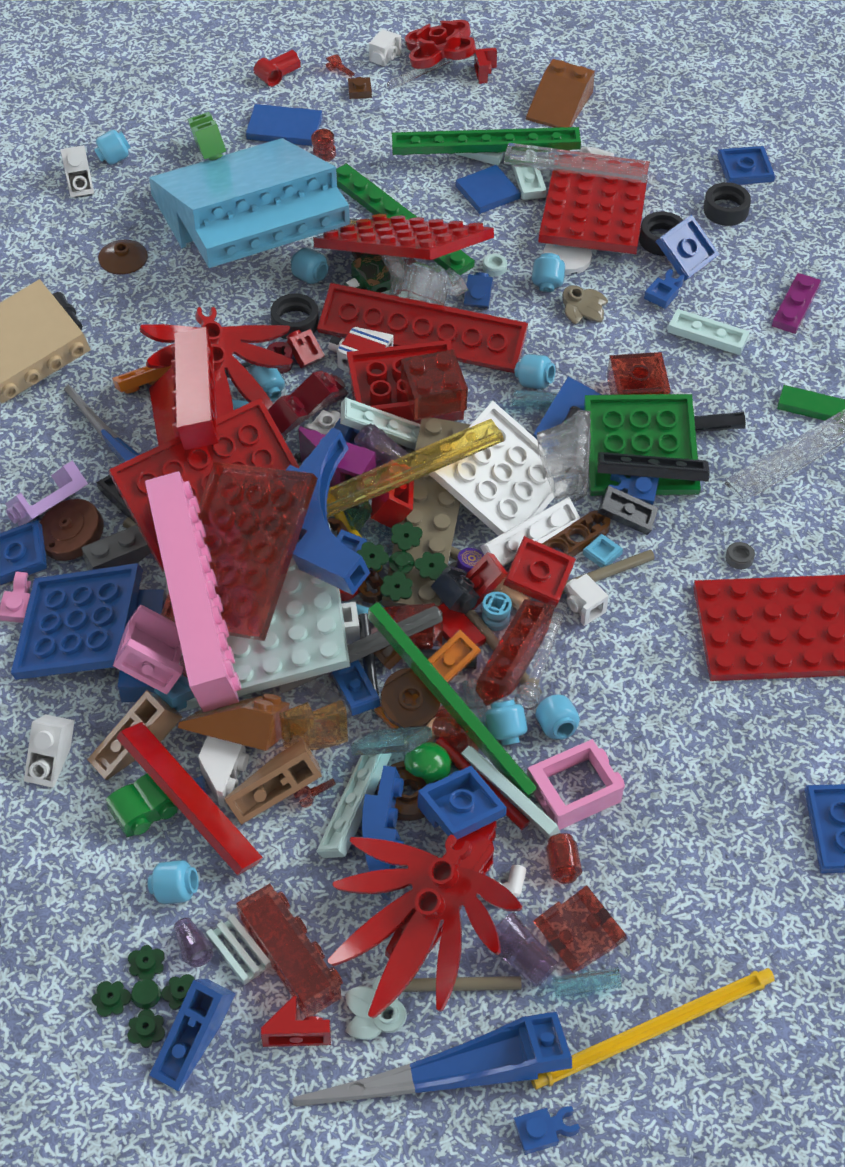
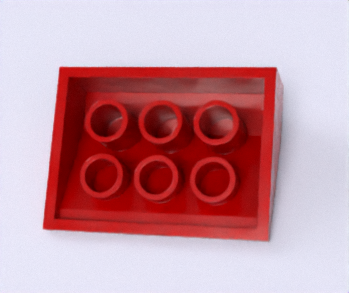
[347,340,465,425]

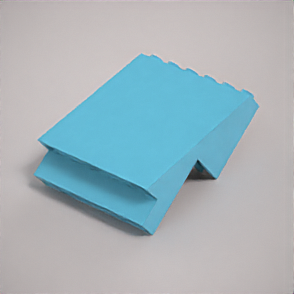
[149,138,350,268]

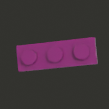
[772,273,821,334]

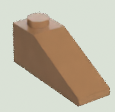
[87,690,182,780]
[225,739,322,825]

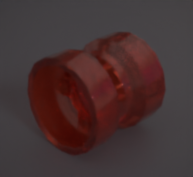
[311,129,336,161]

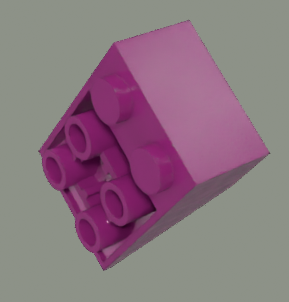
[298,426,376,510]

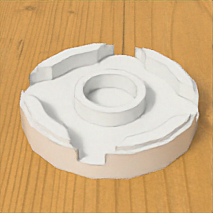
[543,244,592,275]

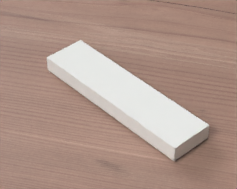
[480,497,580,566]

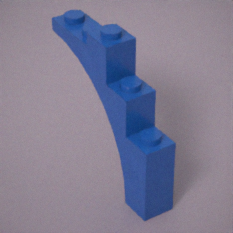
[273,427,370,595]

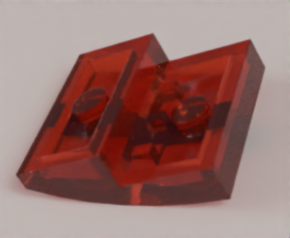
[533,885,628,973]

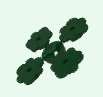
[356,522,448,602]
[92,945,195,1048]

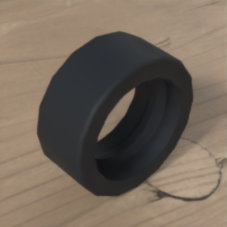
[703,182,751,226]
[639,211,683,256]
[270,293,319,339]

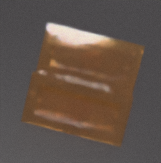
[279,700,348,750]

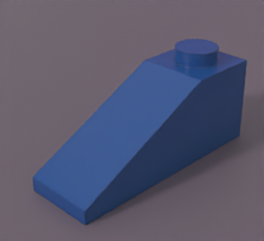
[149,979,236,1091]

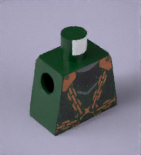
[344,253,408,293]

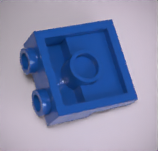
[418,766,507,839]

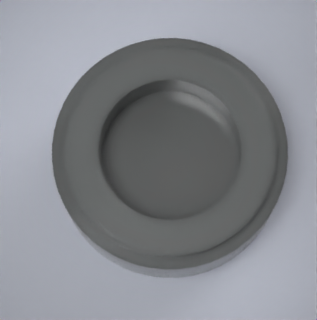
[725,542,755,569]

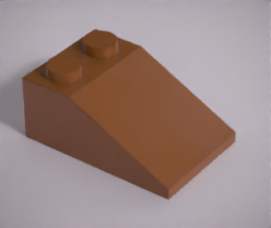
[526,59,595,128]
[178,694,290,751]

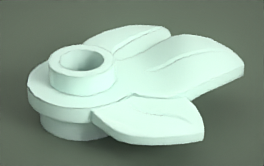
[345,975,407,1040]

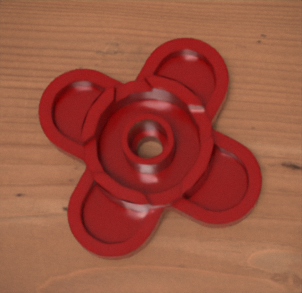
[405,20,476,69]

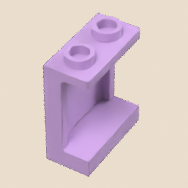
[5,460,88,526]

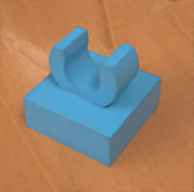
[154,674,195,711]

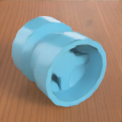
[482,591,512,631]

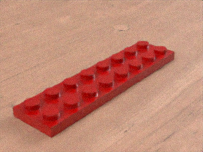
[317,283,528,373]

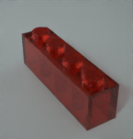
[236,883,343,1017]

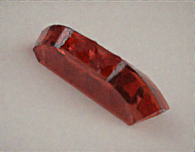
[475,599,555,706]

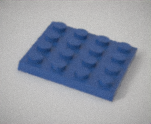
[11,563,143,680]

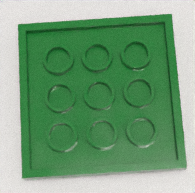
[584,394,701,496]

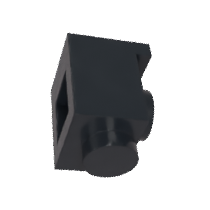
[431,565,480,614]

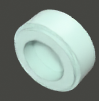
[482,254,507,277]

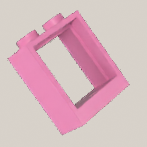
[527,739,625,830]

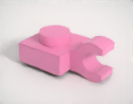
[0,572,31,623]

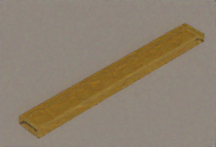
[286,418,504,518]

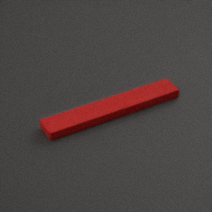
[116,722,263,876]

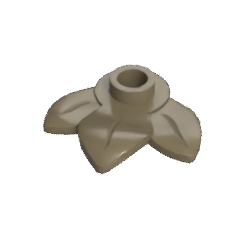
[562,285,608,325]

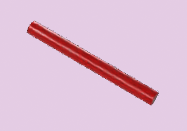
[435,737,530,830]

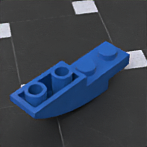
[362,766,404,901]

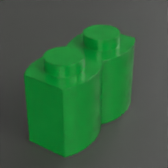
[105,773,178,837]

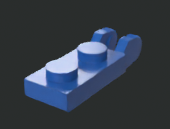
[330,660,381,716]

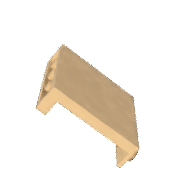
[0,279,91,404]

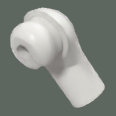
[499,865,526,898]

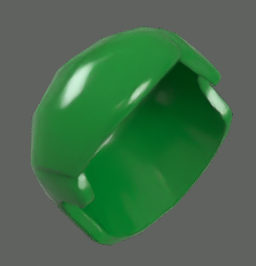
[404,742,451,784]

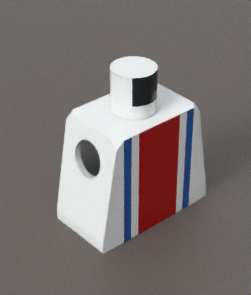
[328,327,393,373]

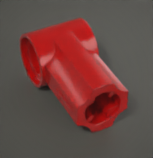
[253,50,301,87]

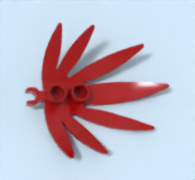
[139,307,293,418]
[327,835,522,1018]

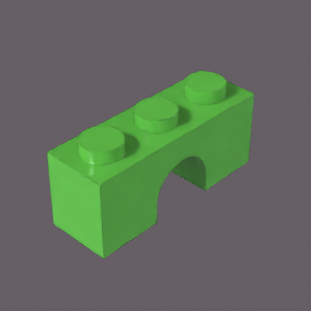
[187,111,227,160]

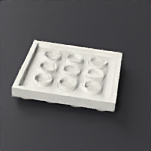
[428,401,574,536]

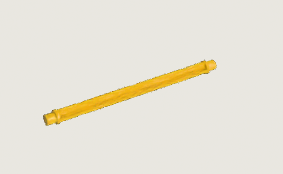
[530,968,775,1090]

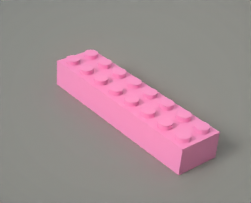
[145,471,242,712]

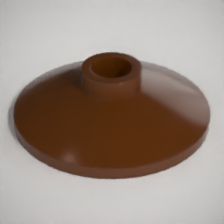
[98,239,148,275]

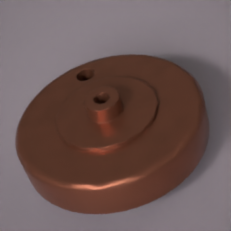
[40,499,104,561]

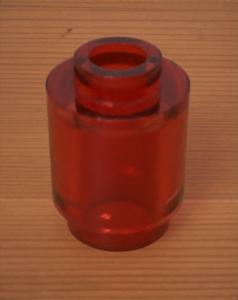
[546,833,582,884]

